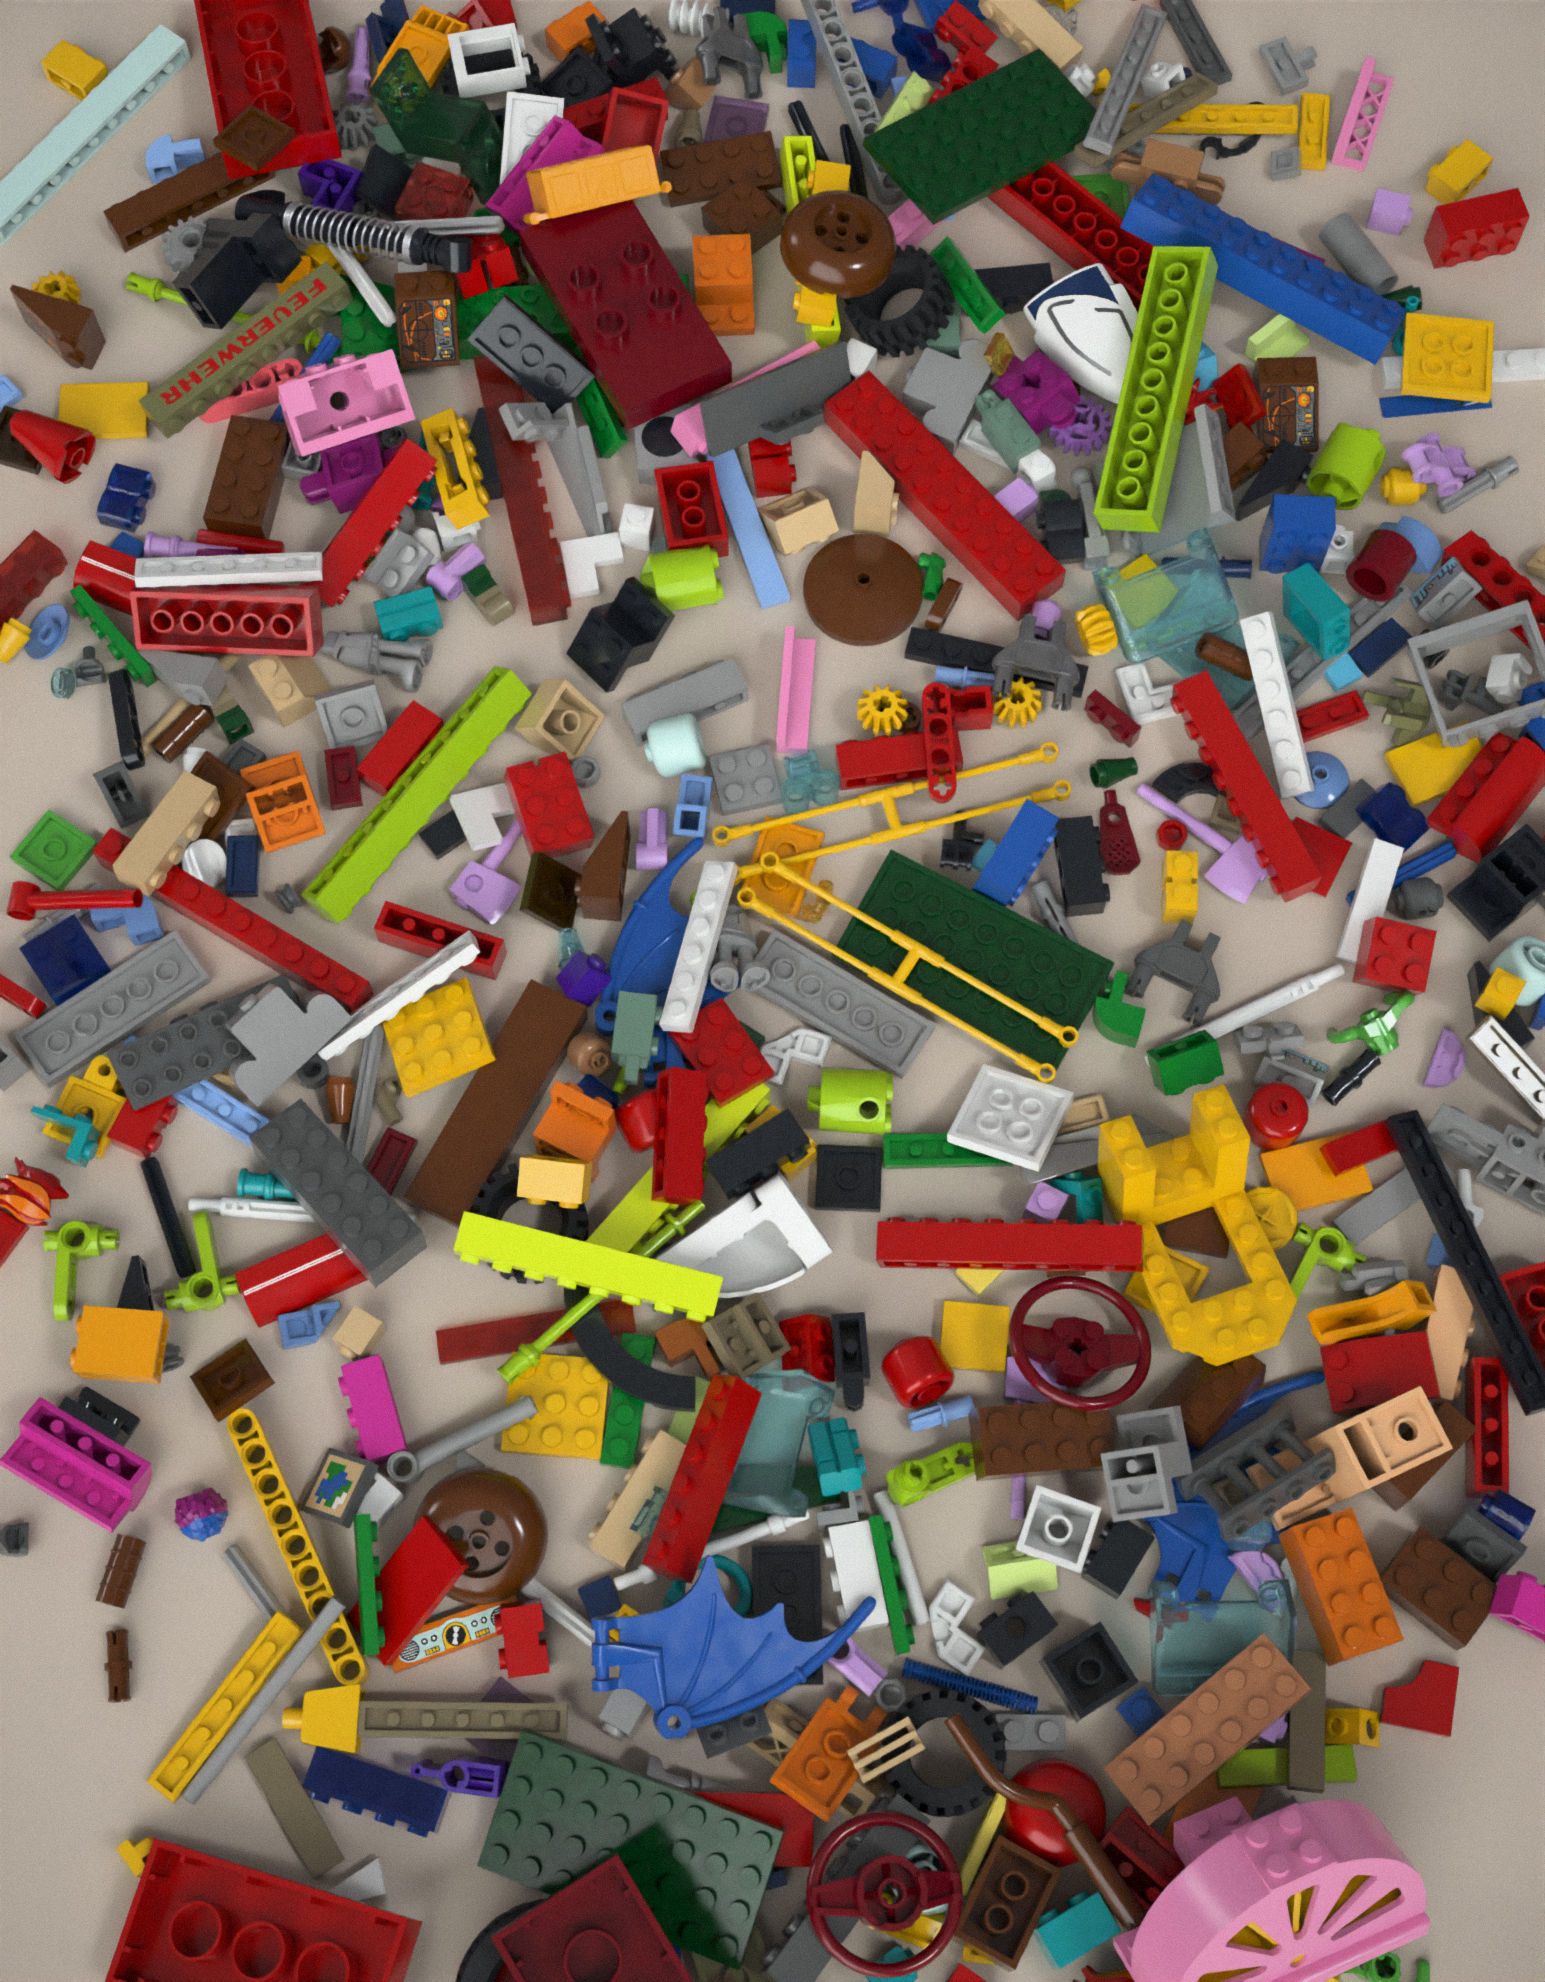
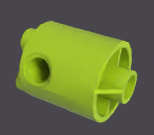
[1306,422,1386,511]
[640,544,724,612]
[807,1067,893,1135]

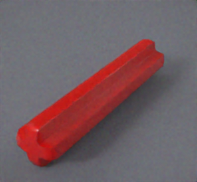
[196,529,285,554]

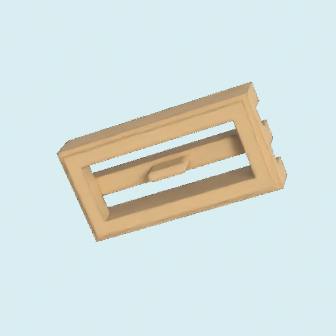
[847,1717,926,1783]

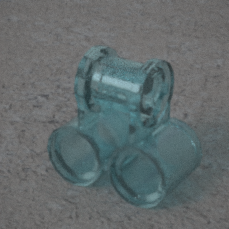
[782,749,839,815]

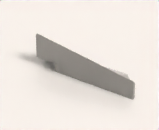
[547,403,613,537]
[1019,1114,1174,1184]

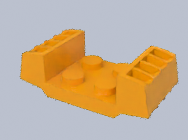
[368,5,470,115]

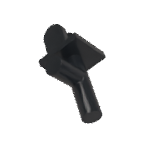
[940,810,984,872]

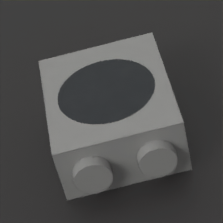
[634,403,697,485]

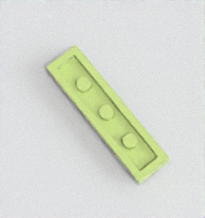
[874,71,934,132]

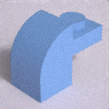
[1378,516,1444,574]
[673,774,713,839]
[89,894,165,946]

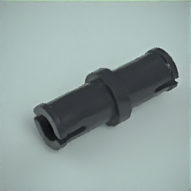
[1321,1049,1381,1107]

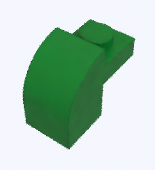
[741,11,787,74]
[1092,970,1146,1048]

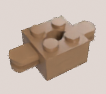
[1110,138,1225,205]

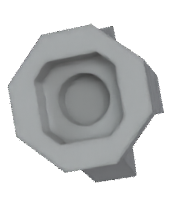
[1339,1259,1409,1299]

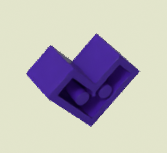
[297,159,362,217]

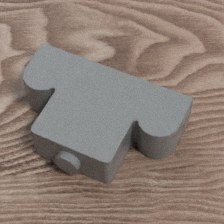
[902,339,1002,456]
[226,983,353,1107]

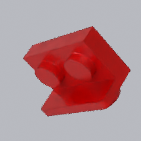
[933,0,998,54]
[1212,363,1268,433]
[779,1313,835,1388]

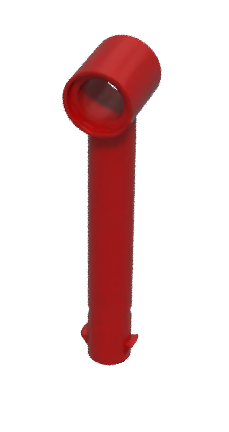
[6,881,143,921]

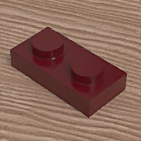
[1084,689,1142,748]
[324,746,363,811]

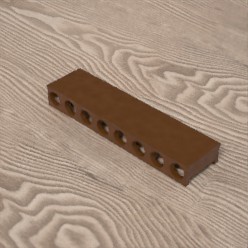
[403,979,588,1230]

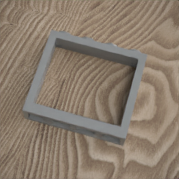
[1407,600,1545,748]

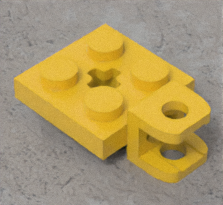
[42,1055,127,1159]

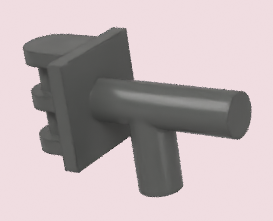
[1437,670,1504,715]

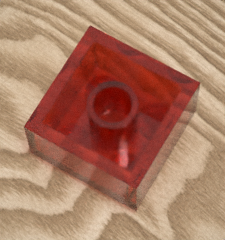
[395,161,474,221]

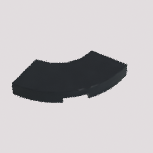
[1152,762,1224,804]

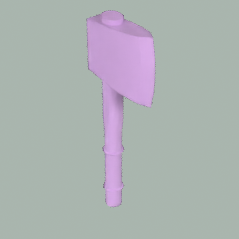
[1136,783,1269,904]
[449,818,521,925]
[1003,1357,1068,1521]

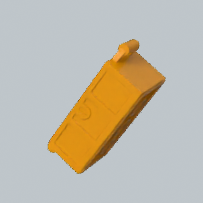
[524,145,672,225]

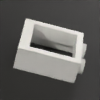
[447,23,530,99]

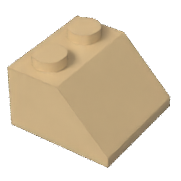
[853,451,899,537]
[757,486,839,555]
[248,655,332,728]
[514,679,605,765]

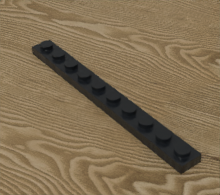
[1385,1109,1545,1416]

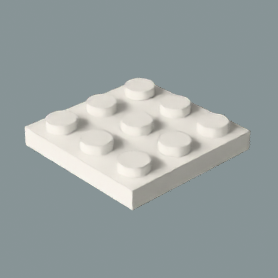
[947,1064,1074,1172]

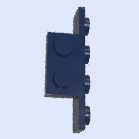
[365,0,410,64]

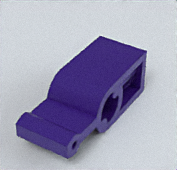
[410,1755,509,1798]

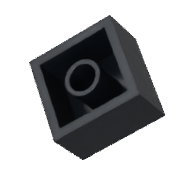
[1039,1621,1139,1723]

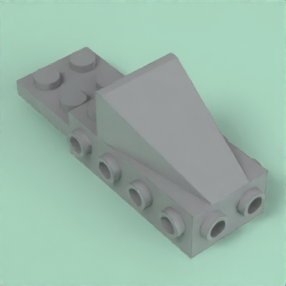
[1426,1103,1545,1216]

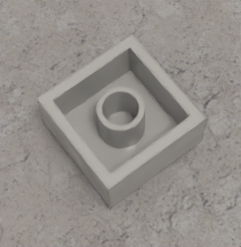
[281,440,323,481]

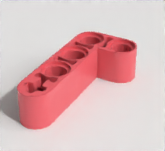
[199,358,303,423]

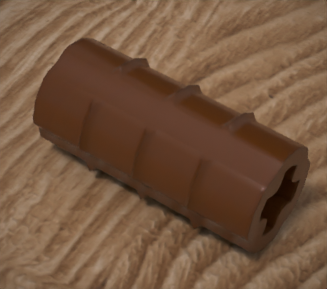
[1194,632,1253,681]
[151,704,214,763]
[95,1534,146,1609]

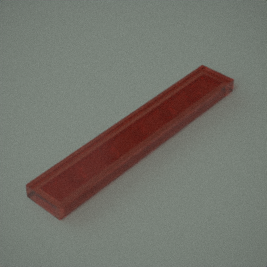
[436,1300,637,1365]

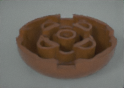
[780,190,897,298]
[412,1467,548,1605]

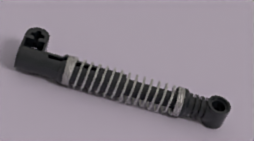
[235,190,473,273]

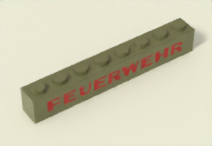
[139,262,353,439]

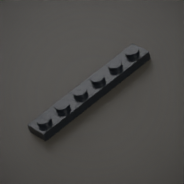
[904,627,1089,698]

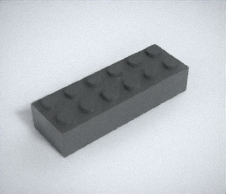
[249,1098,427,1288]
[758,1793,931,1982]

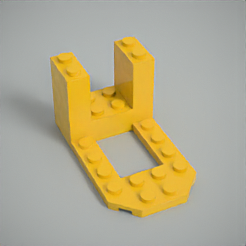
[1098,1084,1298,1366]

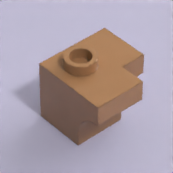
[664,55,717,111]

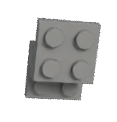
[1100,1405,1193,1522]

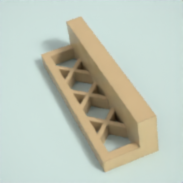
[746,1698,887,1819]

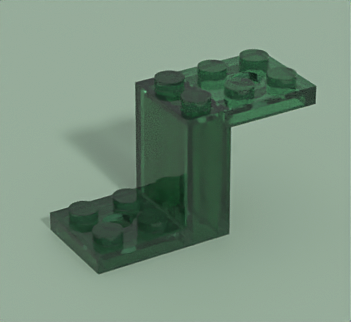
[369,48,503,205]

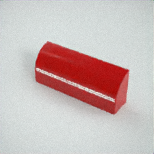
[73,540,136,616]
[234,1234,368,1328]

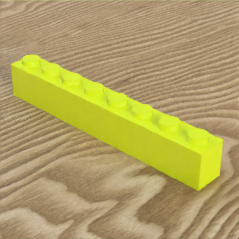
[779,136,841,348]
[585,1084,772,1254]
[453,1211,724,1323]

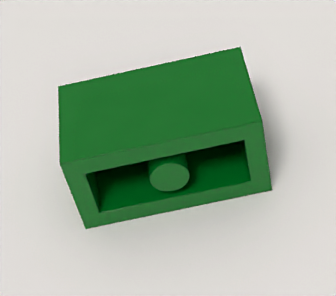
[1146,1030,1225,1096]

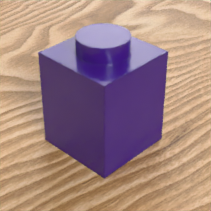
[556,950,612,1007]

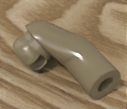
[376,1077,403,1126]

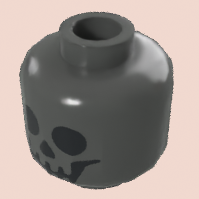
[1394,877,1444,920]

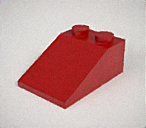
[1320,1331,1441,1417]

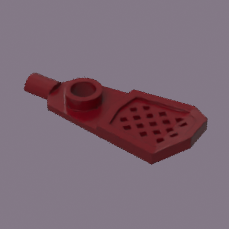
[1100,790,1141,876]

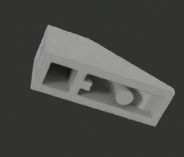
[138,650,229,706]

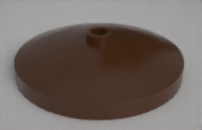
[803,534,923,646]

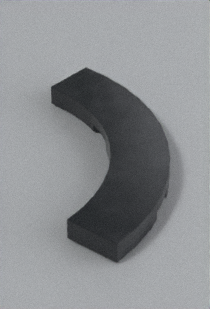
[564,1285,696,1412]

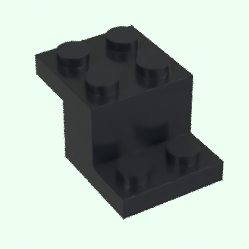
[585,7,677,86]
[566,576,675,693]
[1446,824,1545,942]

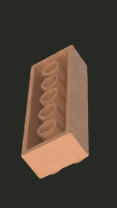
[1103,1633,1313,1826]

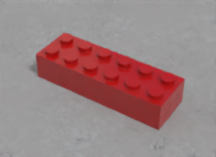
[130,584,324,657]

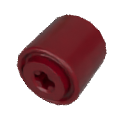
[1345,529,1417,601]

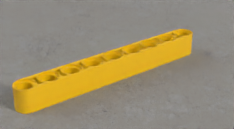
[227,1408,370,1686]

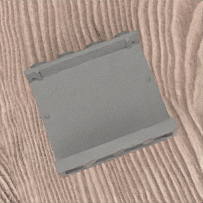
[1122,403,1236,557]

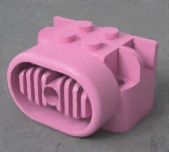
[277,349,415,457]

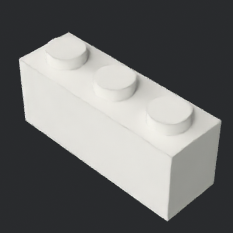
[823,1520,889,1633]

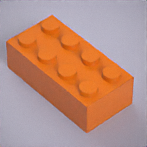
[1278,1508,1404,1667]

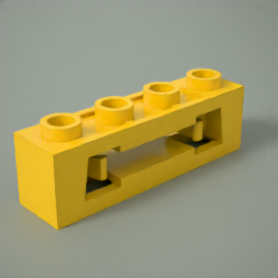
[420,407,490,530]

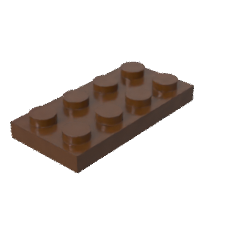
[660,130,782,208]

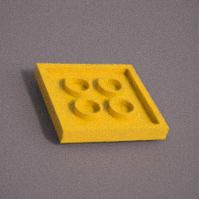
[1400,312,1494,403]
[382,977,496,1098]
[501,1352,609,1460]

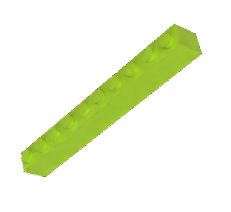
[301,666,532,924]

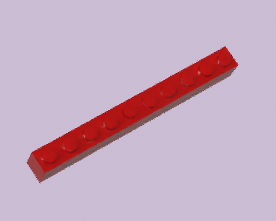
[92,827,374,1014]

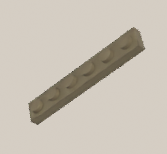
[1074,72,1218,168]
[357,1701,569,1740]

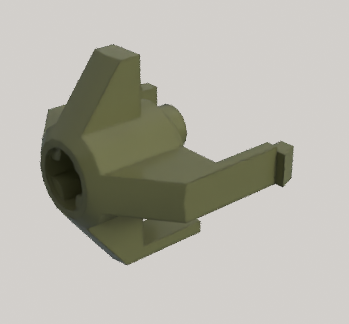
[1361,677,1430,746]

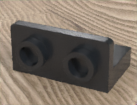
[58,1386,140,1447]

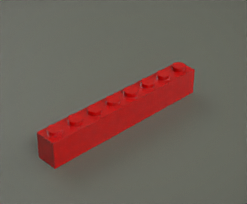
[1170,670,1322,903]
[876,1217,1144,1272]

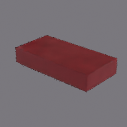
[366,1127,418,1196]

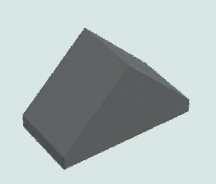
[93,761,149,829]

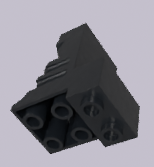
[172,213,302,329]

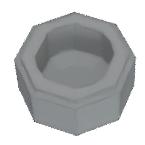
[571,755,601,788]
[874,1678,908,1713]

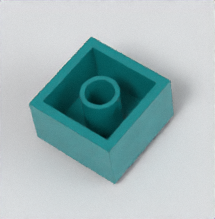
[1033,1889,1121,1969]

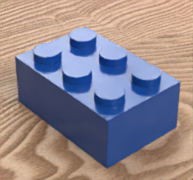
[1259,494,1336,574]
[972,799,1059,907]

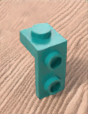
[30,1104,100,1168]
[1050,1170,1104,1225]

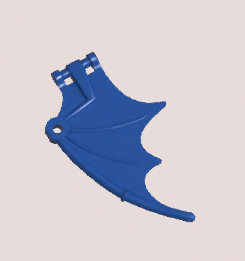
[594,838,741,1087]
[1136,1371,1325,1623]
[591,1555,876,1740]

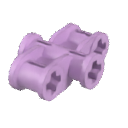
[1401,433,1476,497]

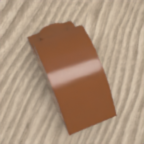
[654,1319,724,1382]

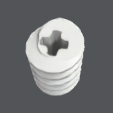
[668,0,729,39]

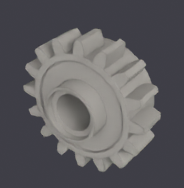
[161,216,207,272]

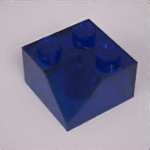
[19,914,111,1006]

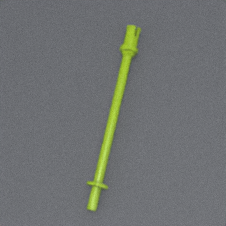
[126,272,341,354]
[496,1201,706,1386]

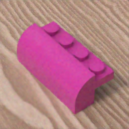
[485,115,605,236]
[0,1397,152,1533]

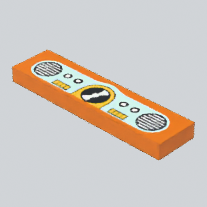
[392,1594,518,1673]

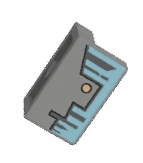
[1409,556,1483,630]
[1253,1049,1329,1107]

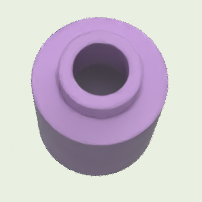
[1030,599,1062,641]

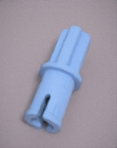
[935,665,995,691]
[908,1394,975,1432]

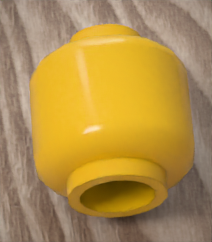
[1380,467,1426,506]

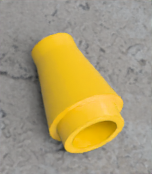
[0,618,32,664]

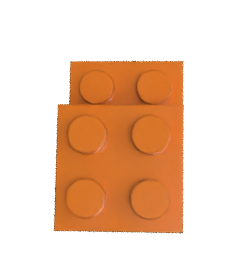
[692,234,755,336]
[240,750,327,854]
[532,1080,617,1183]

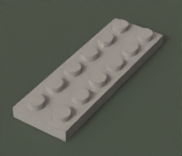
[14,929,211,1088]
[754,929,936,1079]

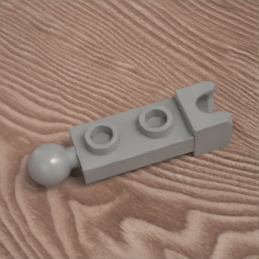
[1070,466,1110,570]

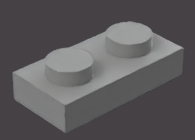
[995,1714,1066,1752]

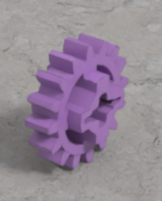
[1047,394,1112,457]

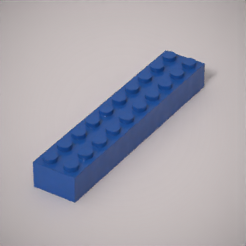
[1120,173,1407,365]

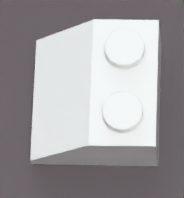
[1015,1485,1101,1574]

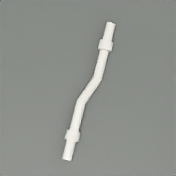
[614,1505,811,1591]

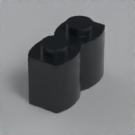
[1036,499,1085,565]

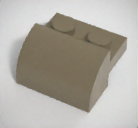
[701,1293,791,1379]

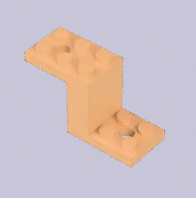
[1245,1386,1453,1531]

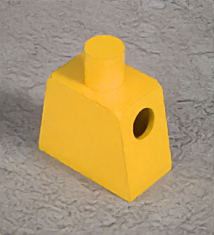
[282,1684,365,1755]

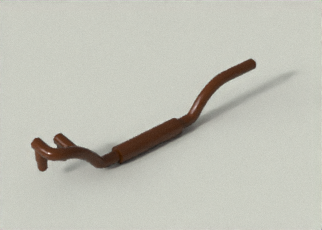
[944,1712,1146,1932]

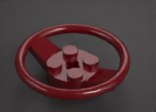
[1009,1276,1152,1410]
[806,1811,963,1978]

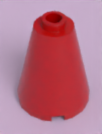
[9,409,96,484]

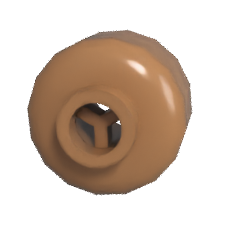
[567,1032,613,1078]

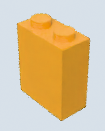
[70,1305,170,1384]

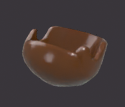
[318,26,351,73]

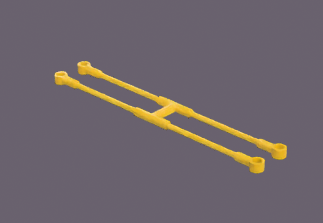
[712,742,1071,886]
[737,852,1079,1084]

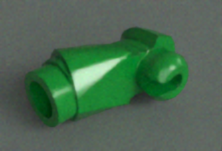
[917,552,946,601]

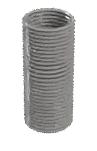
[1319,213,1398,295]

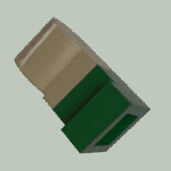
[461,563,514,626]
[209,684,254,745]

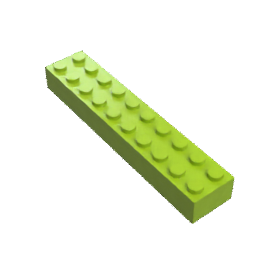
[1093,246,1218,533]

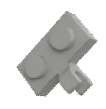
[1259,36,1317,96]
[1234,1022,1304,1061]

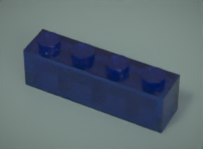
[302,1746,452,1838]

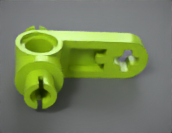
[164,1210,241,1313]
[43,1220,120,1321]
[1289,1222,1367,1300]
[885,1442,975,1507]

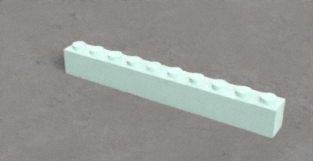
[0,24,191,246]

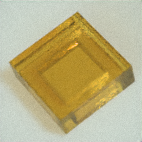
[984,333,1015,376]

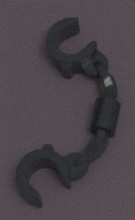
[1199,101,1263,160]

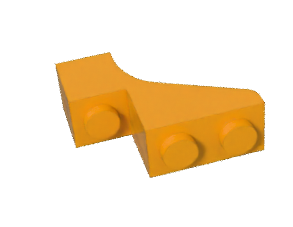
[1306,1280,1437,1345]

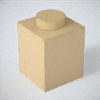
[332,1305,386,1361]

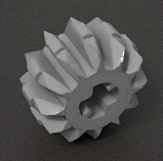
[333,100,379,151]

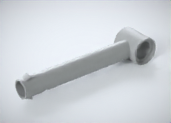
[387,1395,539,1485]

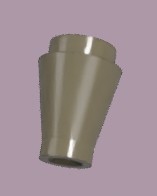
[675,109,703,147]

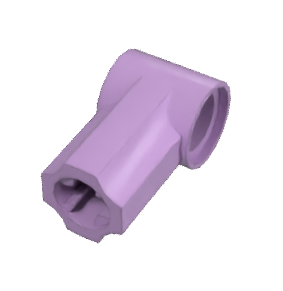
[425,542,486,601]
[636,808,668,870]
[827,1638,888,1697]

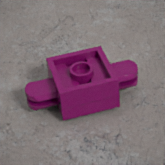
[992,350,1081,435]
[300,433,399,514]

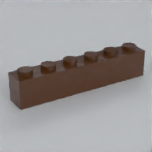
[103,152,276,253]

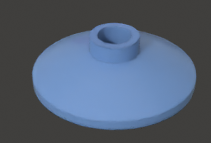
[26,604,70,660]
[1294,751,1349,809]

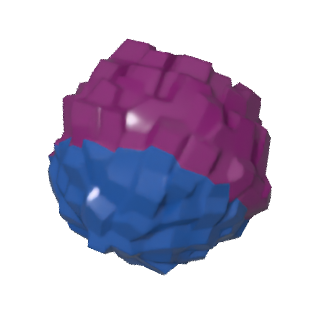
[174,1487,229,1542]

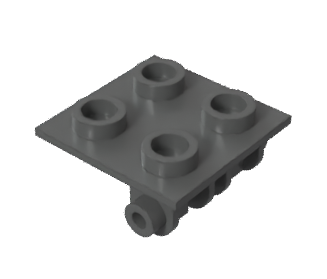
[696,1705,772,1759]

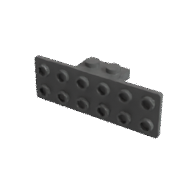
[700,340,852,457]
[107,974,301,1111]

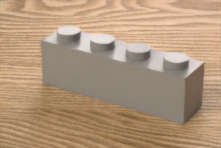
[621,658,748,747]

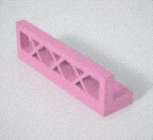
[1331,57,1394,172]
[776,626,816,754]

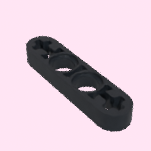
[108,668,145,771]

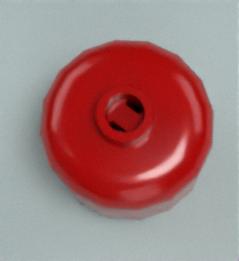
[1242,1082,1309,1151]
[614,1087,657,1153]
[881,1335,955,1408]

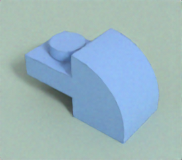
[145,134,206,184]

